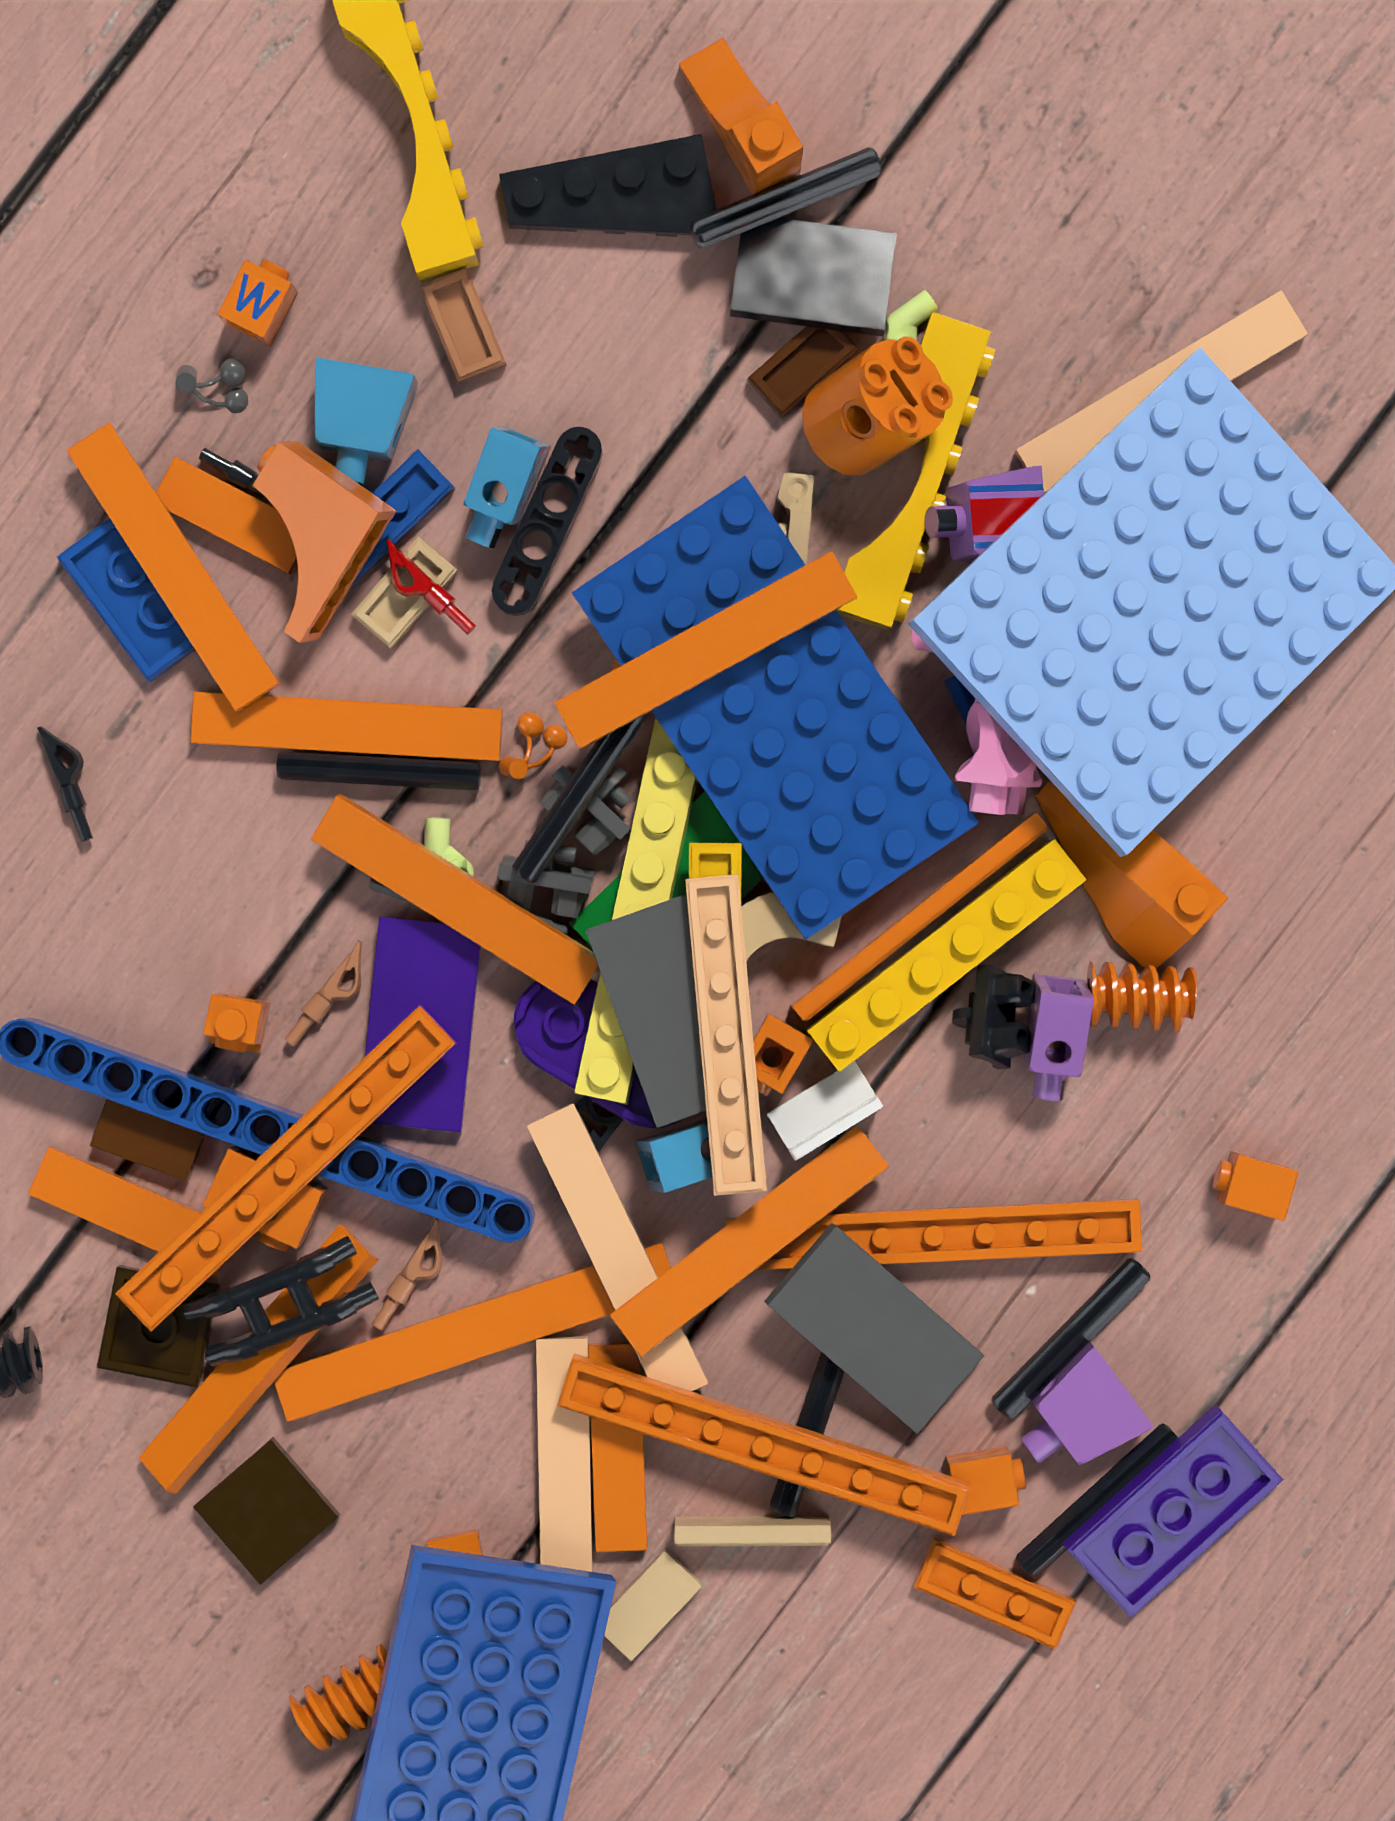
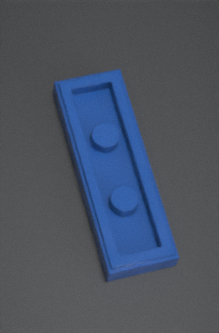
[348,449,455,591]

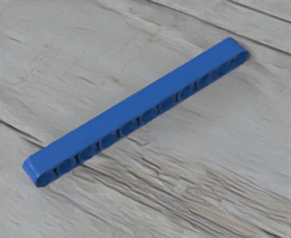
[0,1017,535,1243]

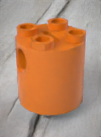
[802,336,953,476]

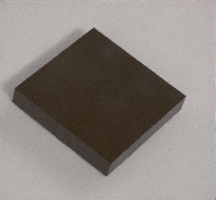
[97,1265,220,1388]
[193,1437,340,1585]

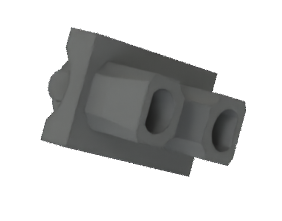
[540,765,632,855]
[497,840,595,918]

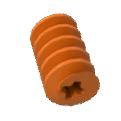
[1086,961,1197,1032]
[289,1644,388,1751]

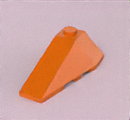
[1034,780,1229,969]

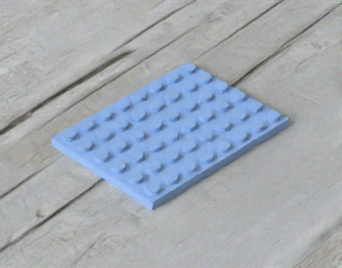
[908,348,1395,857]

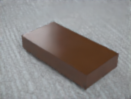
[747,327,859,419]
[89,1099,206,1181]

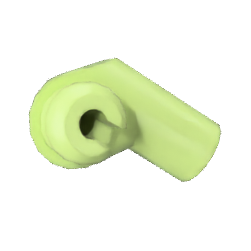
[884,290,939,340]
[424,817,474,876]

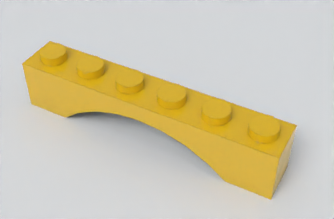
[332,0,484,283]
[837,312,996,632]
[806,839,1087,1072]

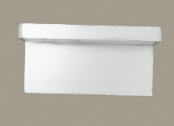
[766,1061,883,1161]

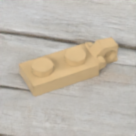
[777,473,814,565]

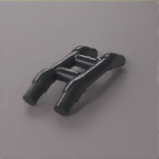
[183,1236,379,1366]

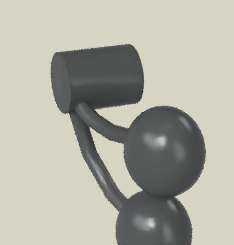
[175,358,248,413]

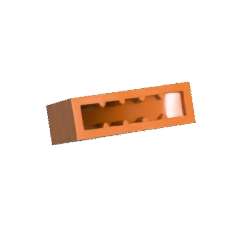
[679,37,803,195]
[253,441,397,643]

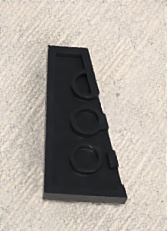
[499,134,716,237]

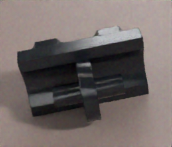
[952,964,1036,1069]

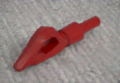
[386,538,476,635]

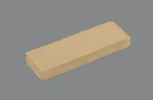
[675,1516,831,1546]

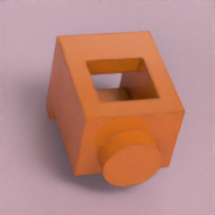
[203,992,271,1053]
[753,1013,814,1096]

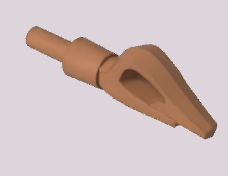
[285,940,362,1047]
[372,1218,443,1330]

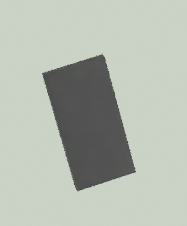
[586,894,706,1128]
[764,1223,985,1434]

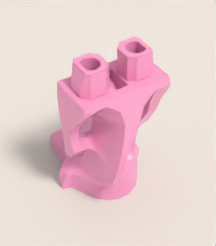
[911,629,1042,815]

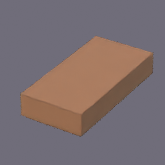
[419,267,507,384]

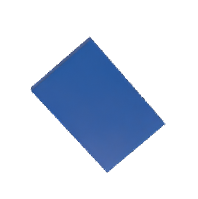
[57,518,195,683]

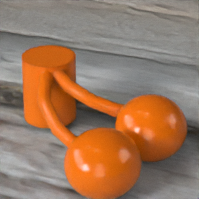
[499,712,568,779]

